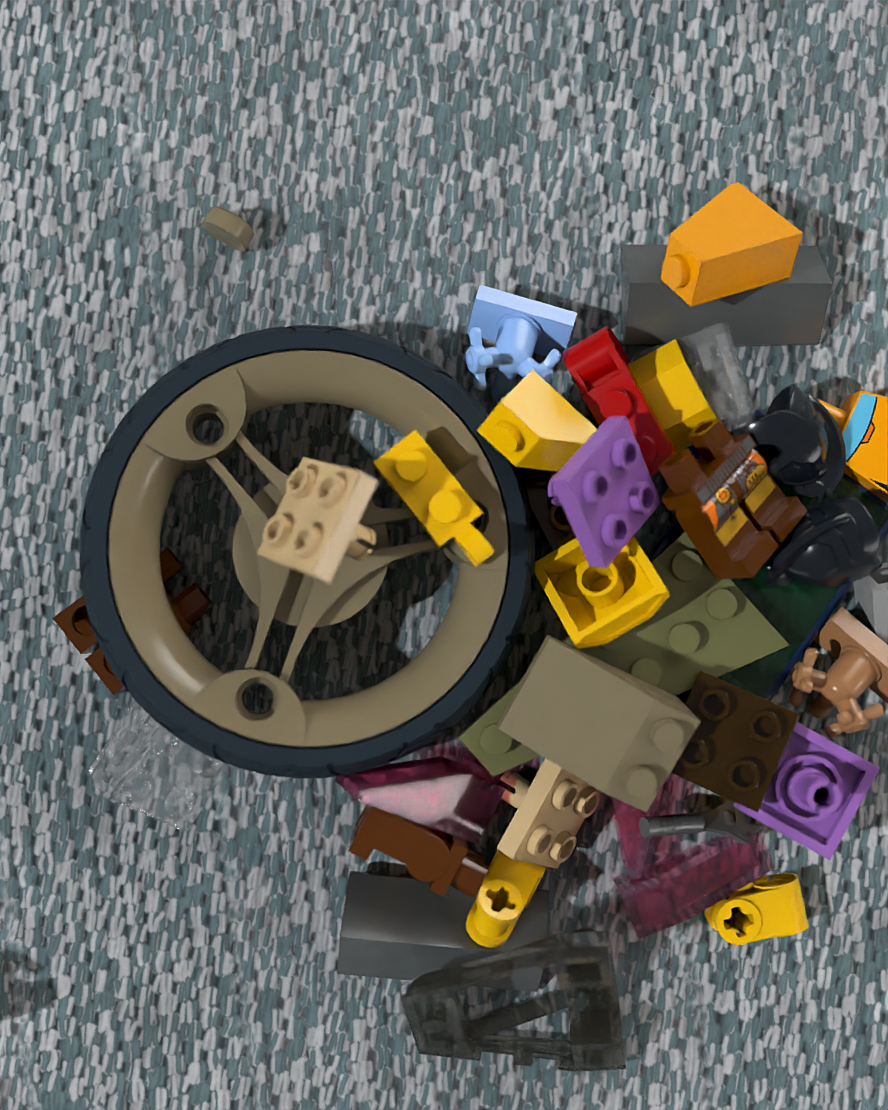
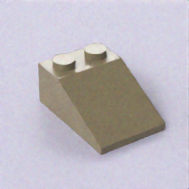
[496,635,701,812]

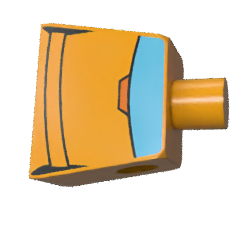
[817,391,888,503]

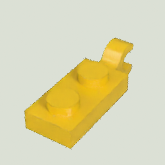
[373,429,494,567]

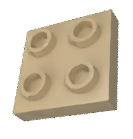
[257,457,378,584]
[495,758,600,869]

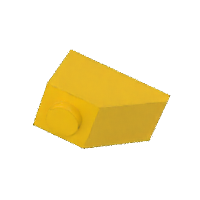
[477,370,597,472]

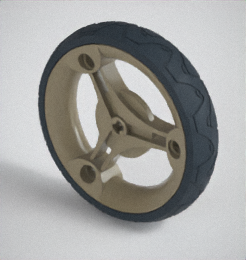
[79,325,535,778]

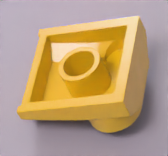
[629,339,718,451]
[534,536,670,649]

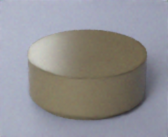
[201,206,254,252]

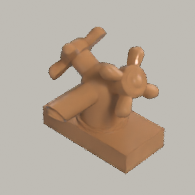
[789,607,888,738]

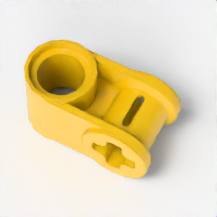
[466,850,547,948]
[704,873,809,945]

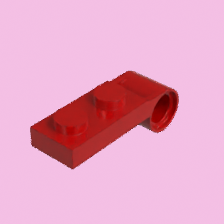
[562,326,676,476]

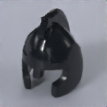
[730,384,846,501]
[765,495,882,589]

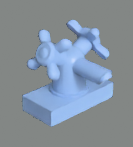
[463,285,577,403]

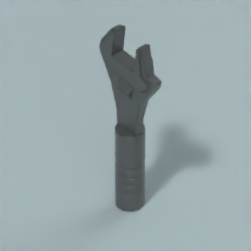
[639,799,763,845]

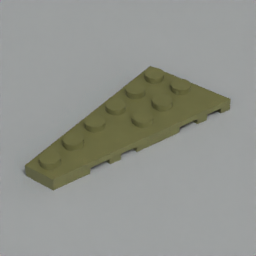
[457,531,789,777]

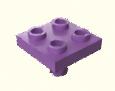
[548,416,661,568]
[733,722,880,860]

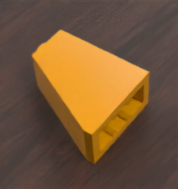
[660,182,803,307]

